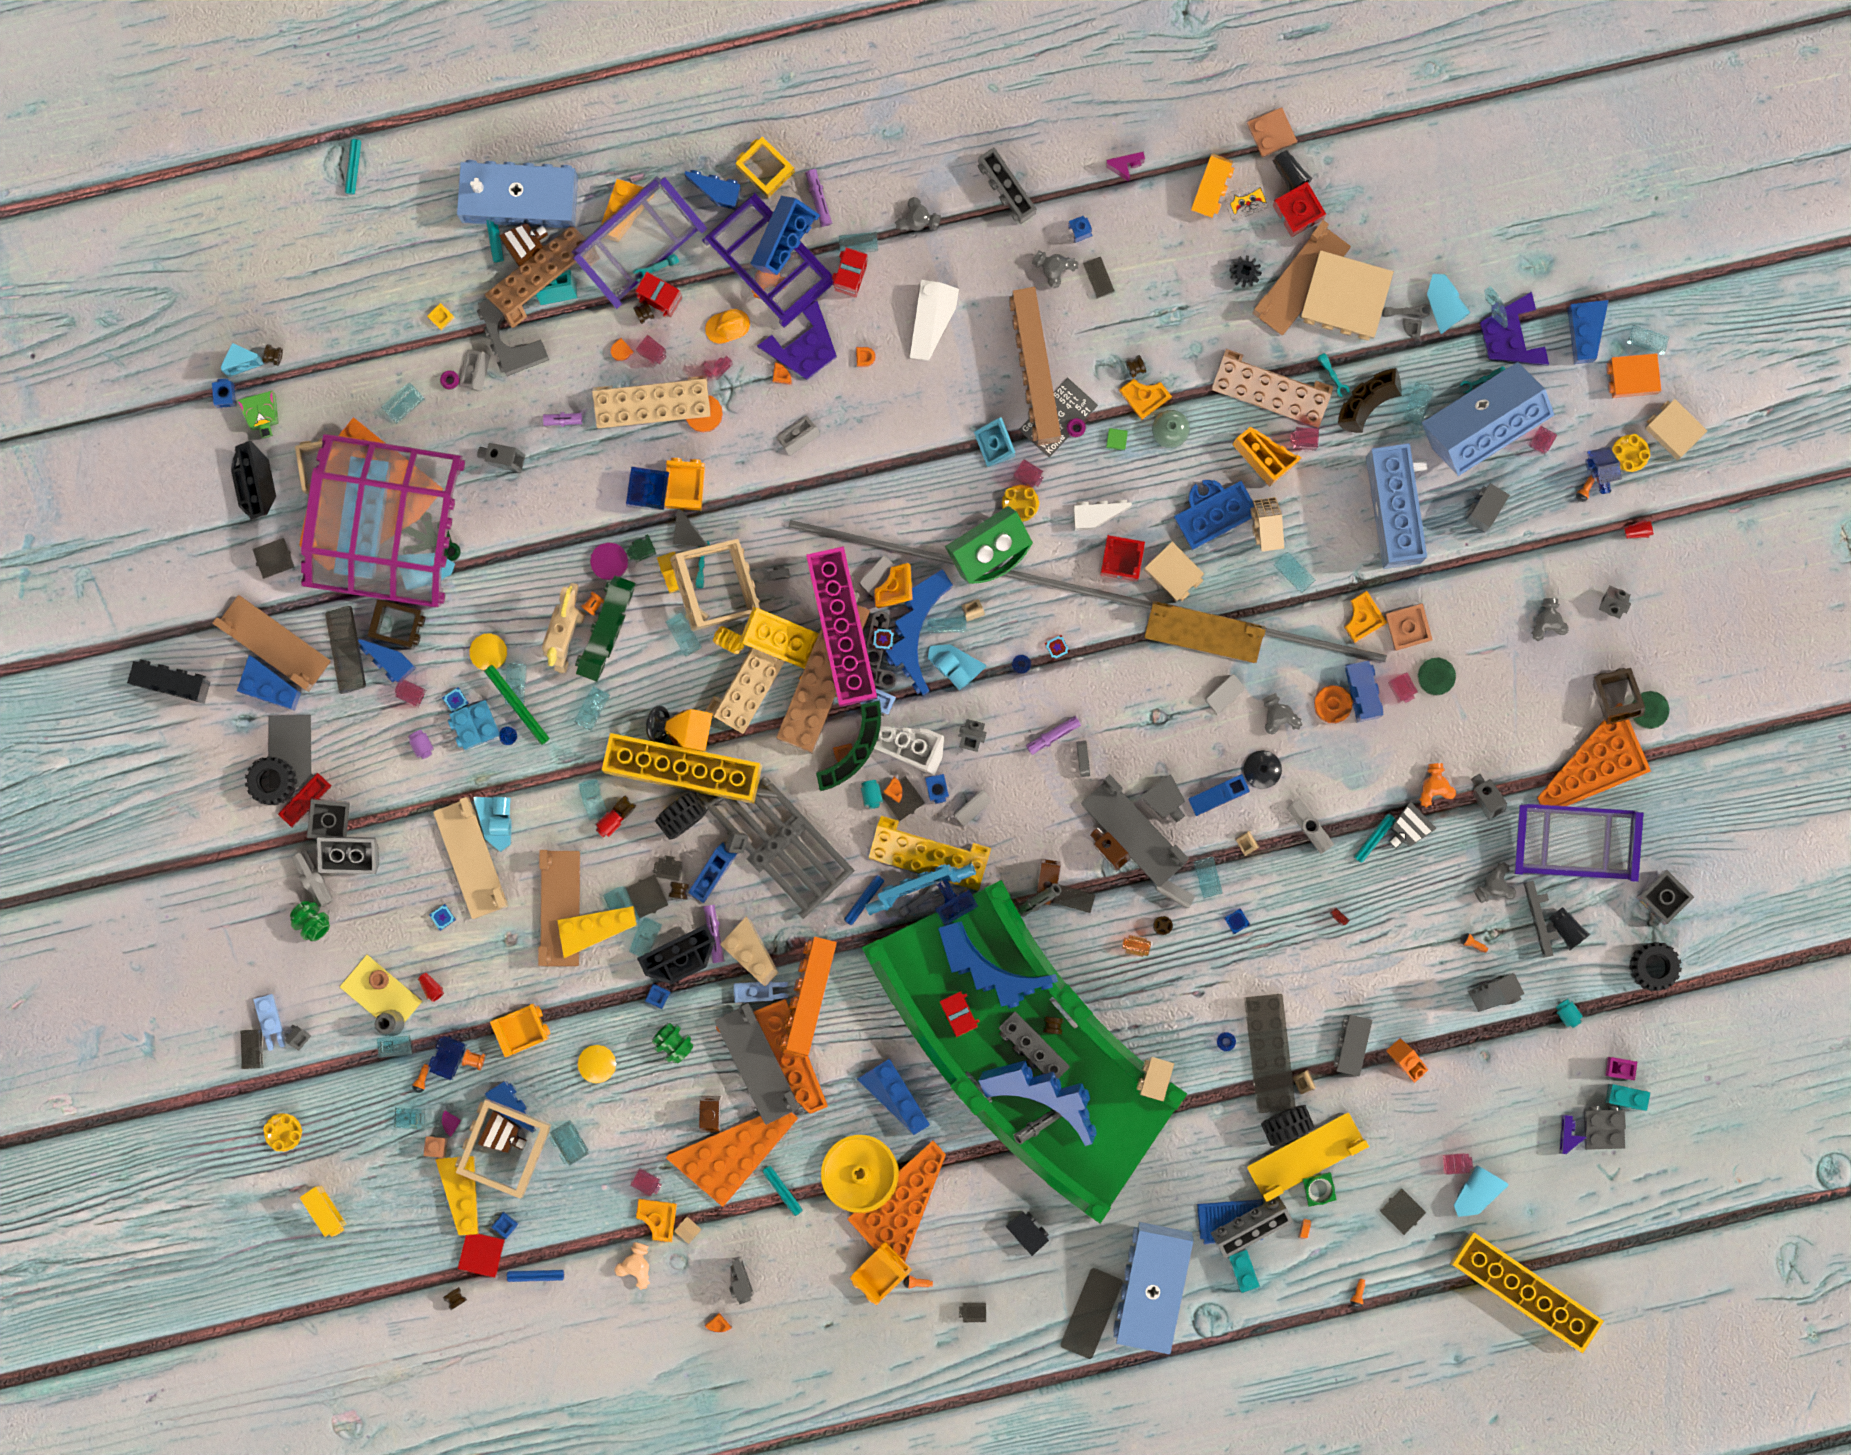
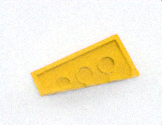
[557,906,637,958]
[435,1156,479,1236]

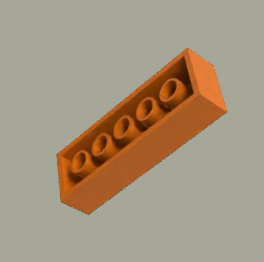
[779,936,837,1058]

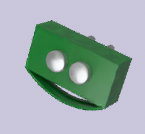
[945,506,1033,584]

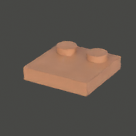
[1247,107,1297,158]
[1385,603,1433,651]

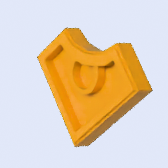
[1119,378,1172,421]
[874,563,912,609]
[1344,591,1387,643]
[636,1199,677,1242]

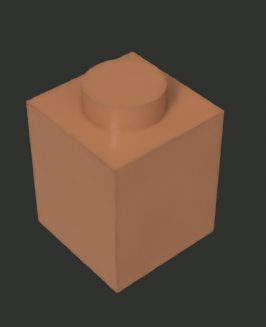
[423,1136,448,1158]

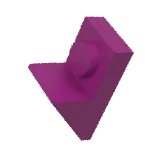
[1106,151,1145,181]
[1605,1057,1638,1081]

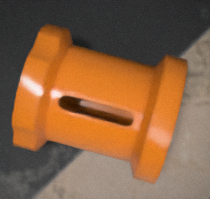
[580,591,604,616]
[462,1049,486,1071]

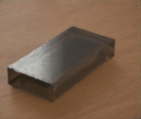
[1083,256,1115,299]
[1053,884,1096,913]

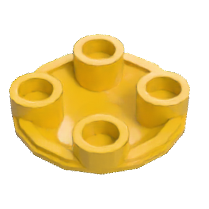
[1612,434,1650,472]
[1001,484,1039,522]
[469,633,507,670]
[578,1045,616,1083]
[263,1113,302,1152]

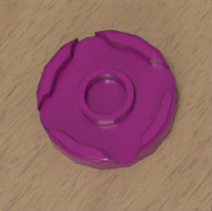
[590,542,628,580]

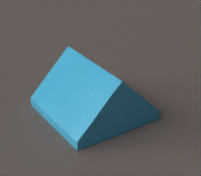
[221,343,265,377]
[974,417,1015,467]

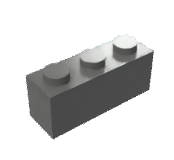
[1333,1014,1373,1077]

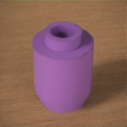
[408,730,434,760]

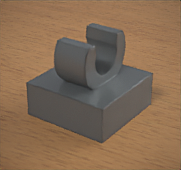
[724,832,749,854]
[284,1025,311,1051]

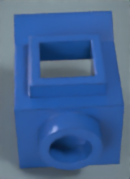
[1068,215,1093,243]

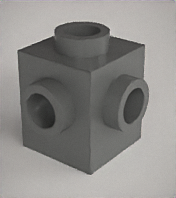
[1599,585,1631,619]
[958,719,987,752]

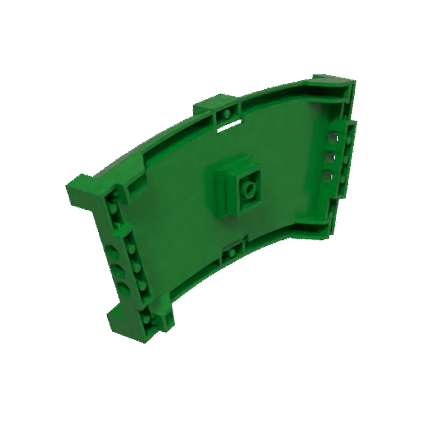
[862,880,1187,1224]

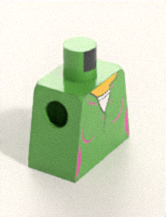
[237,391,279,439]

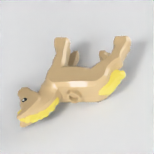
[542,583,586,673]

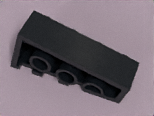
[127,659,211,704]

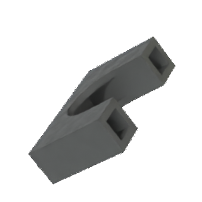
[477,300,549,377]

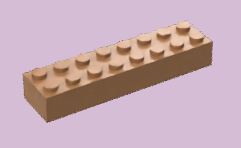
[1009,287,1061,446]
[776,605,871,754]

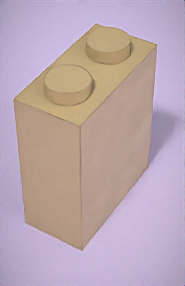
[1645,399,1707,460]
[1144,542,1204,602]

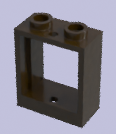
[367,599,426,649]
[1593,668,1645,725]

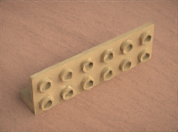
[592,375,711,428]
[705,648,785,734]
[434,797,508,919]

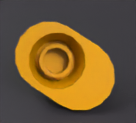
[705,309,750,344]

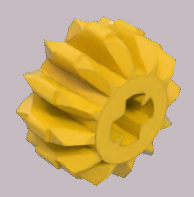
[713,626,745,654]

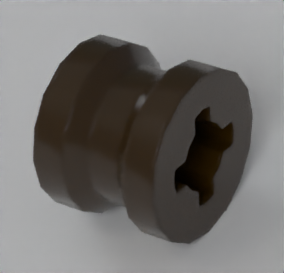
[633,301,655,324]
[263,344,283,366]
[1125,355,1147,378]
[613,795,636,819]
[668,882,689,900]
[1153,916,1173,936]
[1043,1017,1063,1034]
[442,1287,467,1310]

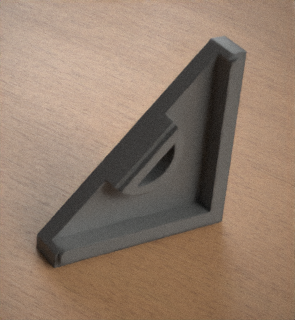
[673,509,708,547]

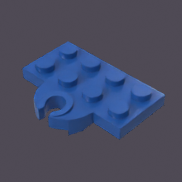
[1174,480,1254,550]

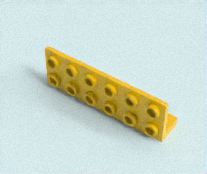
[869,816,991,891]
[1247,1113,1369,1202]

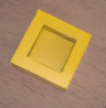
[427,303,455,331]

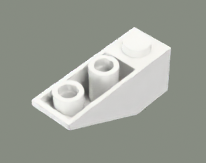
[1073,500,1132,531]

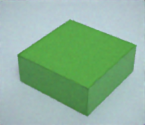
[1106,428,1128,451]

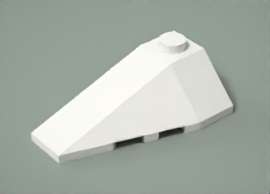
[910,280,959,361]
[874,726,944,775]

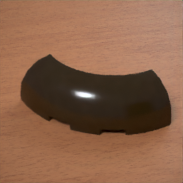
[1338,368,1402,433]

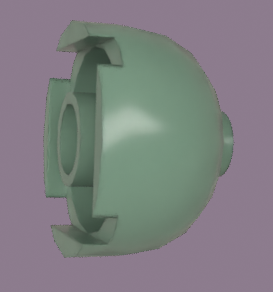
[1152,410,1190,448]

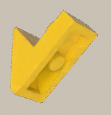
[657,551,679,594]

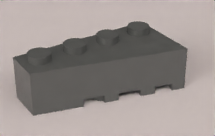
[1468,973,1525,1012]

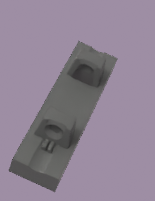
[1523,881,1559,958]

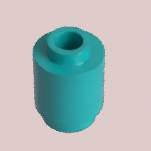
[860,780,883,809]
[1555,998,1583,1028]

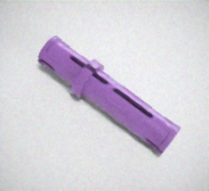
[805,169,833,227]
[1026,716,1081,755]
[703,905,725,964]

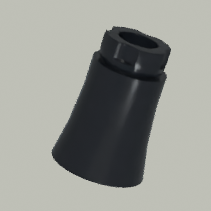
[1272,150,1313,191]
[1549,907,1591,951]

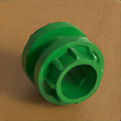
[290,901,330,942]
[652,1023,693,1064]

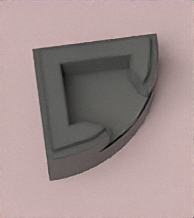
[1402,318,1422,340]

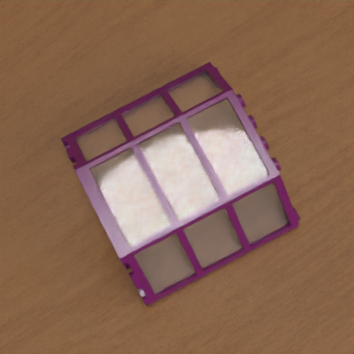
[301,434,465,608]

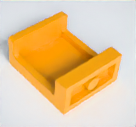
[662,458,705,511]
[490,1003,551,1057]
[849,1242,912,1305]

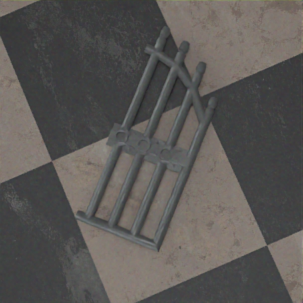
[691,776,855,919]

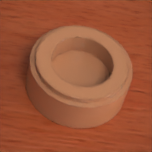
[369,970,389,989]

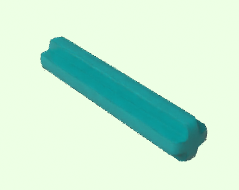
[345,139,361,195]
[486,220,504,263]
[1354,814,1396,863]
[762,1165,803,1216]

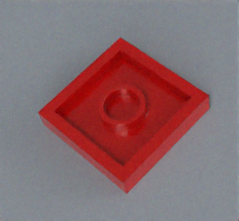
[458,1233,505,1278]

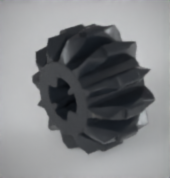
[1229,255,1262,288]

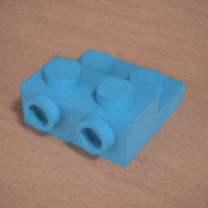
[448,700,501,751]

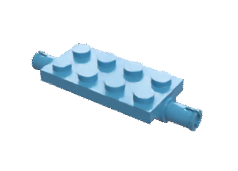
[865,863,976,916]

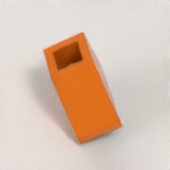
[1386,1038,1428,1083]

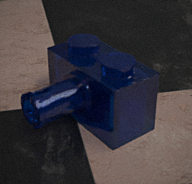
[1585,447,1622,494]
[935,879,978,926]
[428,1036,467,1080]

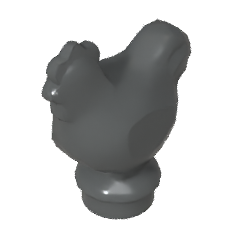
[895,197,941,231]
[1032,250,1078,288]
[1531,598,1569,641]
[1262,693,1303,735]
[1474,862,1516,904]

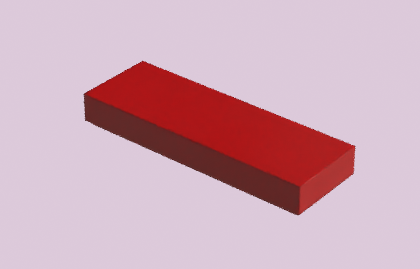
[278,773,332,828]

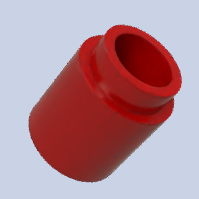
[595,809,624,838]

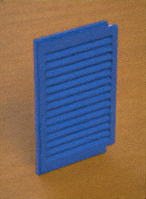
[1197,1199,1263,1245]

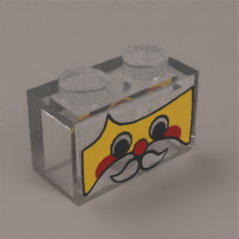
[1224,183,1269,222]

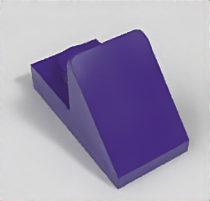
[1559,1115,1586,1154]

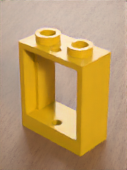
[735,137,795,199]
[299,1185,347,1237]

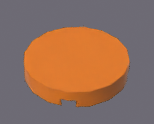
[686,395,723,433]
[1314,685,1353,724]

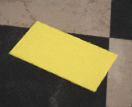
[340,955,423,1026]

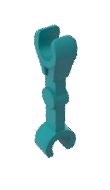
[633,254,679,282]
[1317,353,1350,398]
[1460,366,1506,394]
[695,541,710,588]

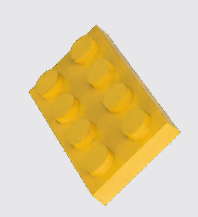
[739,606,819,669]

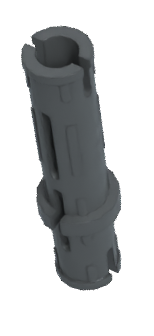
[1017,884,1061,917]
[1014,1109,1062,1145]

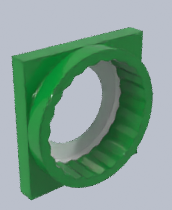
[1302,1172,1337,1207]

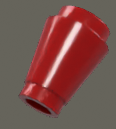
[1624,519,1654,539]
[418,973,444,1002]

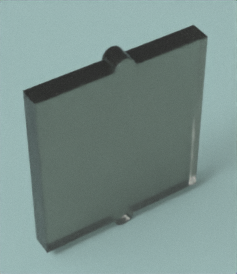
[252,538,295,579]
[881,776,925,822]
[626,875,669,918]
[1380,1189,1426,1235]

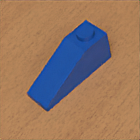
[688,842,738,904]

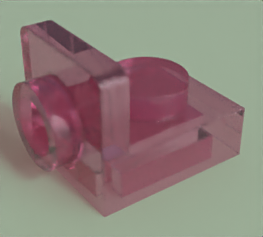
[703,355,733,380]

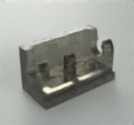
[240,1029,264,1069]

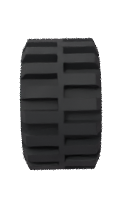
[245,757,297,805]
[655,792,707,840]
[1629,942,1682,991]
[1261,1105,1315,1146]

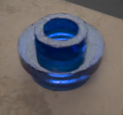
[1012,655,1031,674]
[499,726,517,746]
[1217,1032,1236,1051]

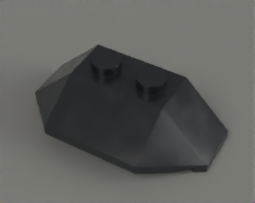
[231,441,276,520]
[637,924,715,984]

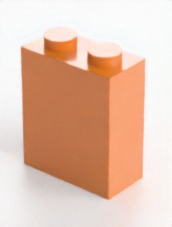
[1606,353,1661,398]

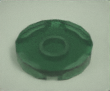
[1417,657,1456,696]
[1631,691,1670,729]

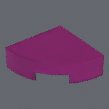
[442,1110,462,1137]

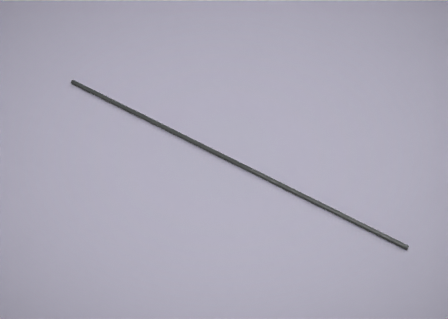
[789,520,1387,662]

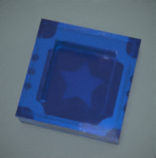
[1224,908,1250,935]

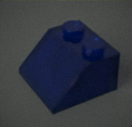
[626,466,669,510]

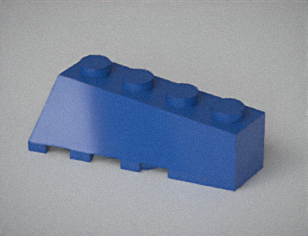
[750,196,820,275]
[857,1059,930,1135]

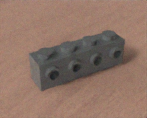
[977,147,1037,224]
[998,1012,1070,1079]
[1211,1196,1293,1259]

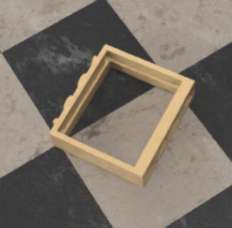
[670,539,760,631]
[455,1099,552,1199]

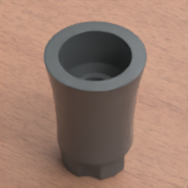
[374,1010,404,1037]

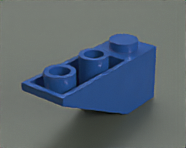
[685,170,741,210]
[358,639,416,684]
[1188,774,1250,816]
[485,1081,536,1133]

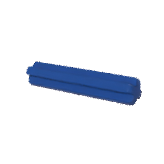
[844,875,884,925]
[507,1270,564,1282]

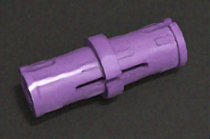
[543,412,582,427]

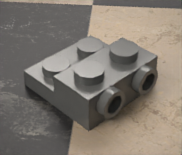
[1584,1106,1626,1150]
[729,1257,754,1305]

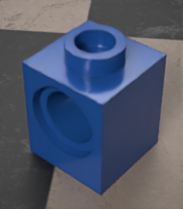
[212,379,236,408]
[925,774,949,804]

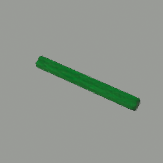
[484,665,549,745]

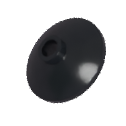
[1244,750,1282,789]

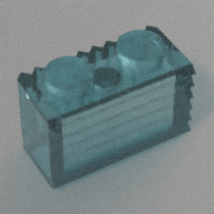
[549,1120,591,1166]

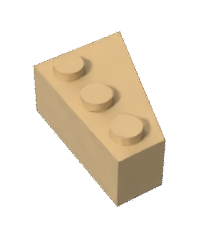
[720,916,779,987]

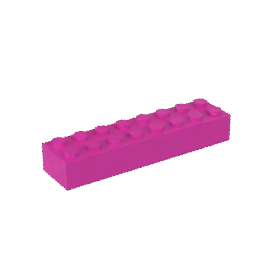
[806,546,877,707]

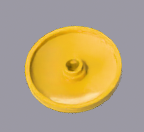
[821,1135,899,1213]

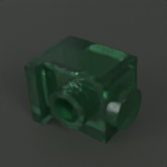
[626,534,657,563]

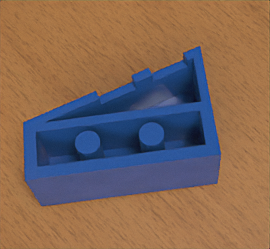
[1567,300,1609,365]
[237,655,301,711]
[1345,661,1384,723]

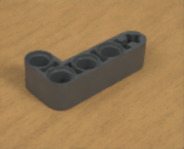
[866,611,896,690]

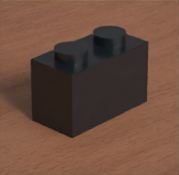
[1006,1211,1049,1256]

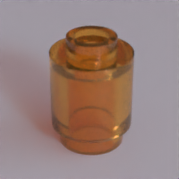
[1122,935,1151,957]

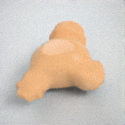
[614,1242,650,1290]

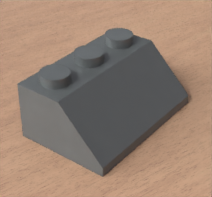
[317,836,379,874]

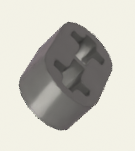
[1076,740,1090,777]

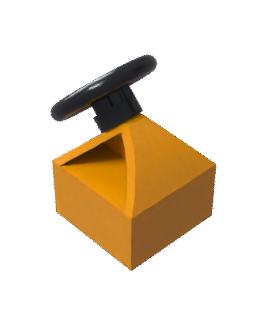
[646,705,713,752]

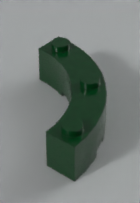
[575,575,636,682]
[816,699,882,792]

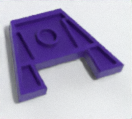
[1480,292,1549,366]
[757,301,837,380]

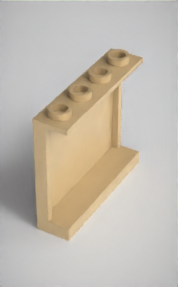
[1300,250,1394,341]

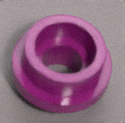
[440,370,459,390]
[1067,418,1086,438]

